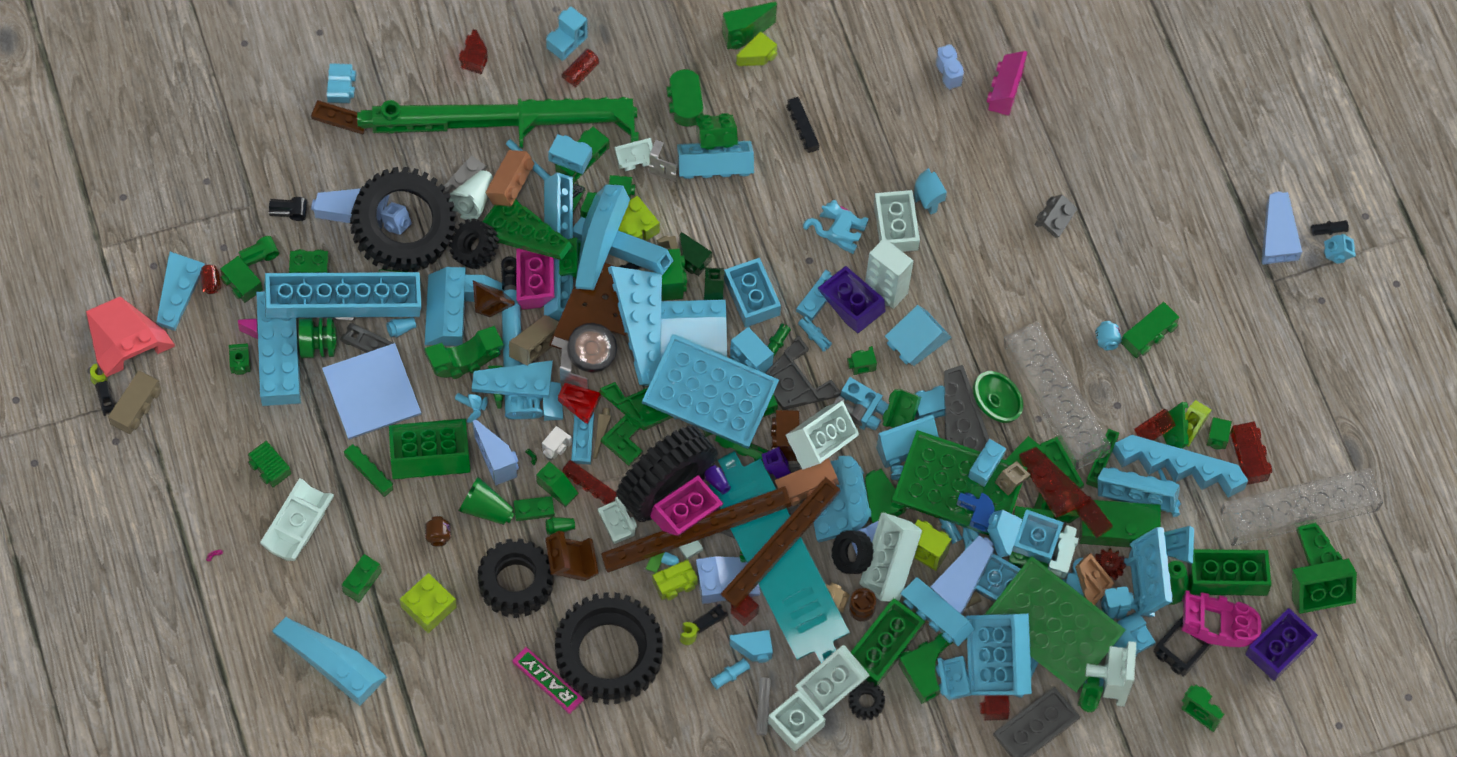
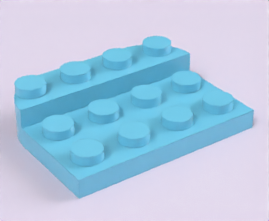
[814,456,871,542]
[1124,527,1172,617]

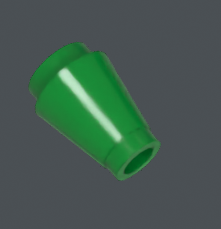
[545,517,575,535]

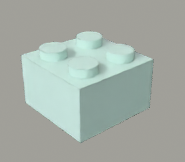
[768,690,825,752]

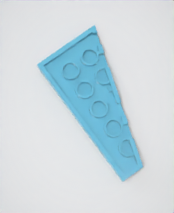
[608,266,662,386]

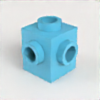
[1324,234,1355,264]

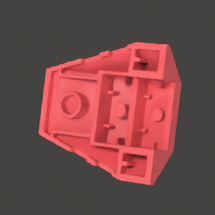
[86,296,175,377]

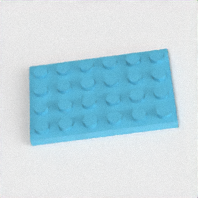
[642,334,779,449]

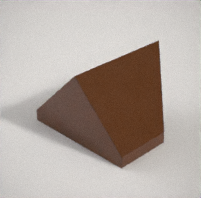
[473,280,515,317]

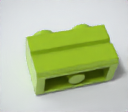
[652,559,698,600]

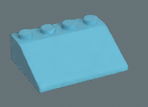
[660,300,727,361]
[966,614,1032,695]

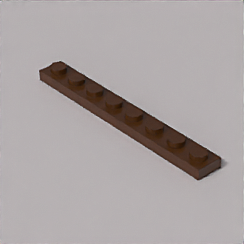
[721,477,841,608]

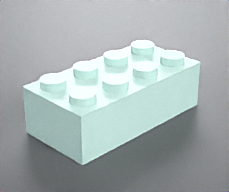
[865,238,914,309]
[786,400,859,470]

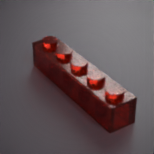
[563,460,617,505]

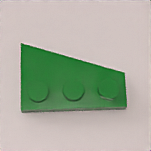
[1296,522,1343,566]

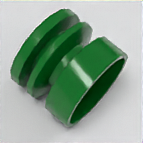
[299,317,337,359]

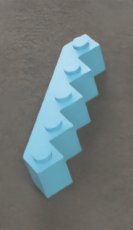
[1113,435,1248,498]

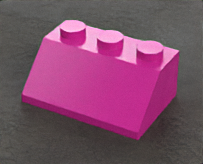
[986,51,1027,116]
[516,249,554,310]
[650,476,723,536]

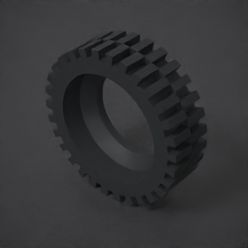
[350,167,456,272]
[616,425,718,522]
[555,592,663,704]

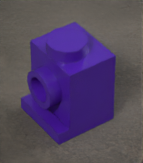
[761,447,791,479]

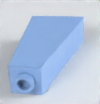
[311,189,389,228]
[1262,192,1302,265]
[931,535,994,614]

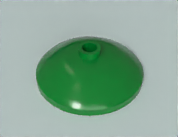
[973,371,1023,423]

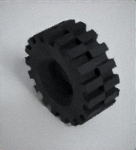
[449,219,499,269]

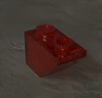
[458,29,488,75]

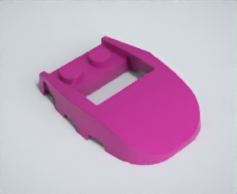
[1182,590,1261,647]

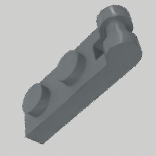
[340,323,393,353]

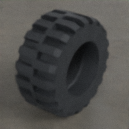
[478,539,553,618]

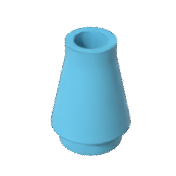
[386,317,416,338]

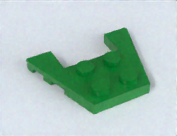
[599,382,673,431]

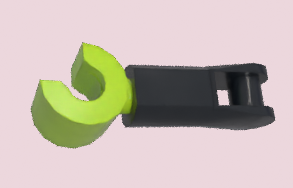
[90,363,115,416]
[680,604,728,645]

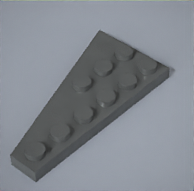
[944,365,989,452]

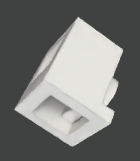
[542,426,572,459]

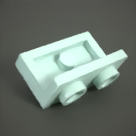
[614,138,653,171]
[598,497,637,544]

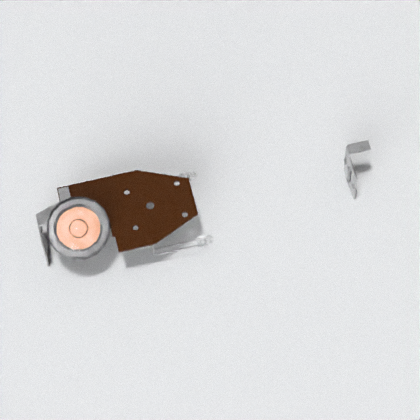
[549,140,676,389]

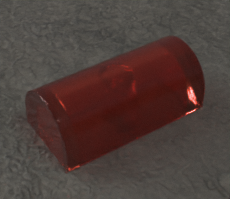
[561,49,599,88]

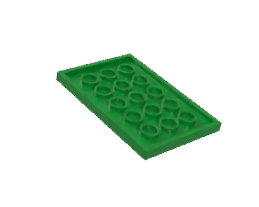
[892,430,1027,536]
[985,556,1126,693]

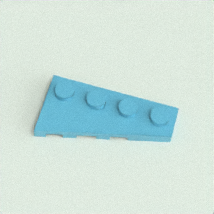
[156,252,205,331]
[472,360,553,398]

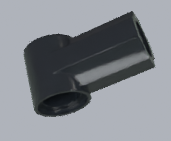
[269,197,308,221]

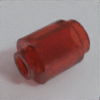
[200,265,221,294]

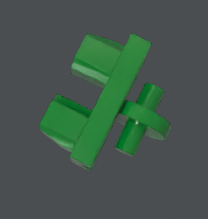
[1077,676,1103,712]

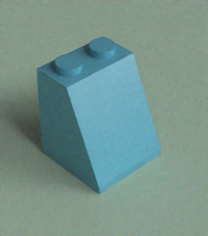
[885,305,952,366]

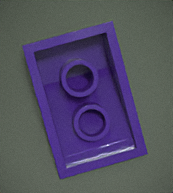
[818,266,886,334]

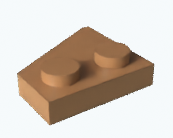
[1075,553,1115,605]

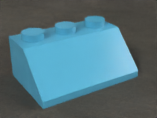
[876,415,939,468]

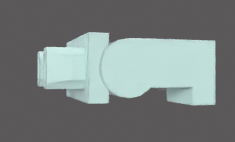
[1047,525,1079,579]

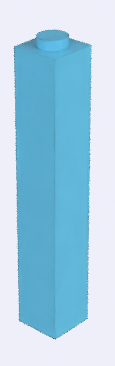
[573,217,673,275]

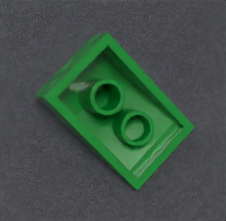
[722,1,777,50]

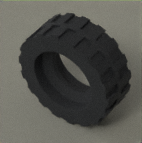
[831,530,874,574]

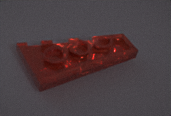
[1019,447,1091,518]

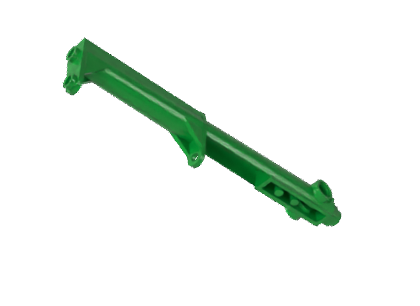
[357,97,639,148]

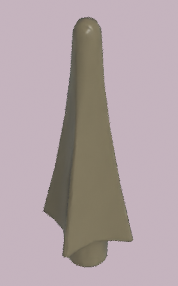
[593,408,612,459]

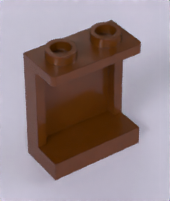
[545,531,598,581]

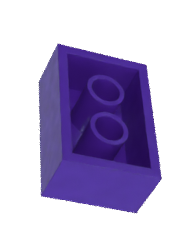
[1245,608,1318,681]

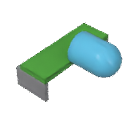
[644,552,679,575]

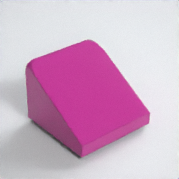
[238,319,258,339]

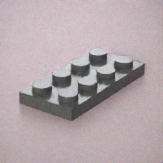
[993,687,1080,757]

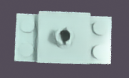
[1085,641,1136,706]

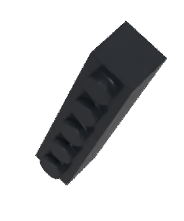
[786,96,819,153]

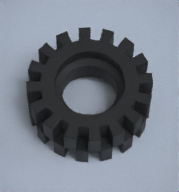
[849,681,885,720]

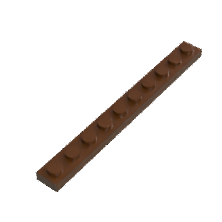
[601,486,792,573]

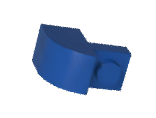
[956,493,995,533]

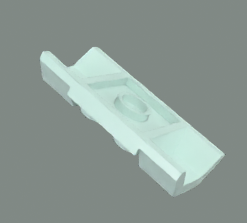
[260,478,334,561]

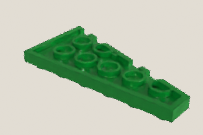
[482,199,572,260]

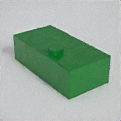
[1079,499,1161,548]
[1187,549,1272,596]
[850,598,925,686]

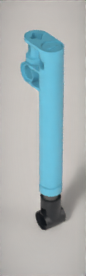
[501,256,544,419]

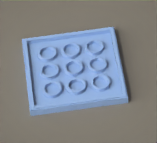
[322,343,421,440]

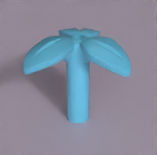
[455,393,488,423]

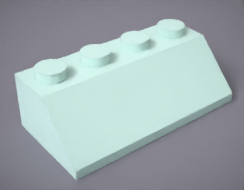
[859,513,922,601]

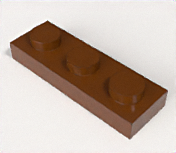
[311,100,366,135]

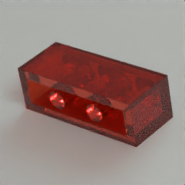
[1230,421,1272,485]

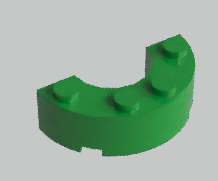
[424,326,504,379]

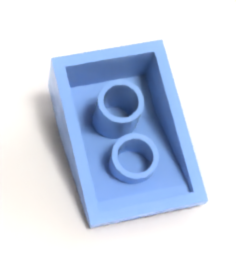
[472,420,519,486]
[696,556,760,604]

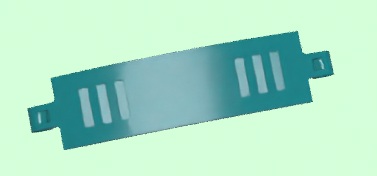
[709,451,850,663]

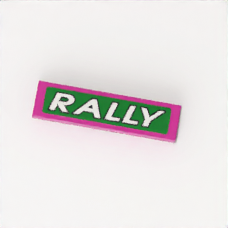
[512,647,584,714]

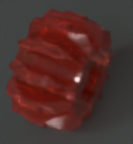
[1094,548,1126,581]

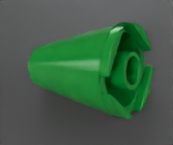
[458,477,515,525]
[1168,561,1190,605]

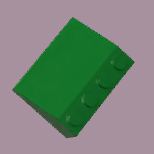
[389,418,470,479]

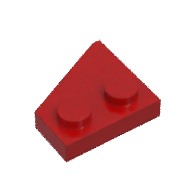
[558,383,601,424]

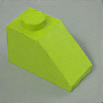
[736,32,777,66]
[1185,400,1212,447]

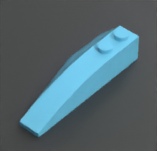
[575,184,630,290]
[272,617,387,706]

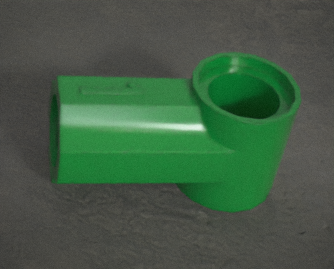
[238,236,280,266]

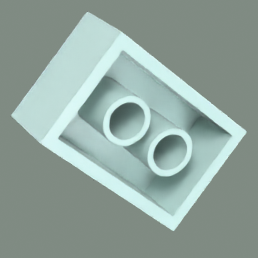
[874,190,920,252]
[795,645,870,715]

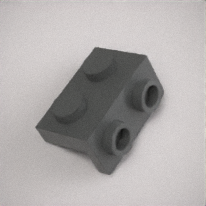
[1034,194,1078,238]

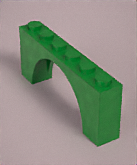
[898,633,967,704]

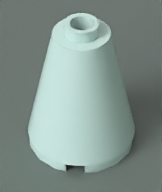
[449,170,493,220]

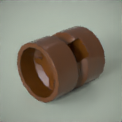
[849,588,876,622]

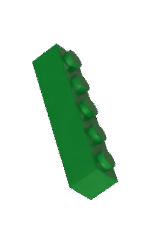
[1086,429,1119,488]
[344,444,393,497]

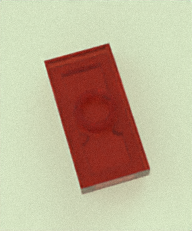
[1134,409,1176,441]
[1074,496,1113,538]

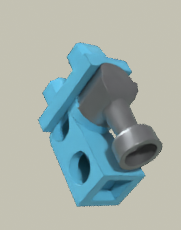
[834,377,889,431]

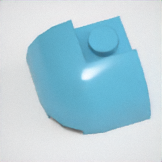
[913,169,947,215]
[1113,612,1156,657]

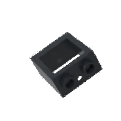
[1153,616,1213,677]

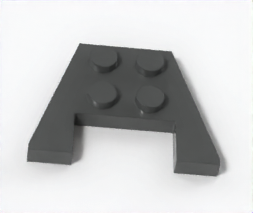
[765,336,841,410]

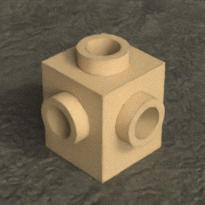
[825,583,850,613]

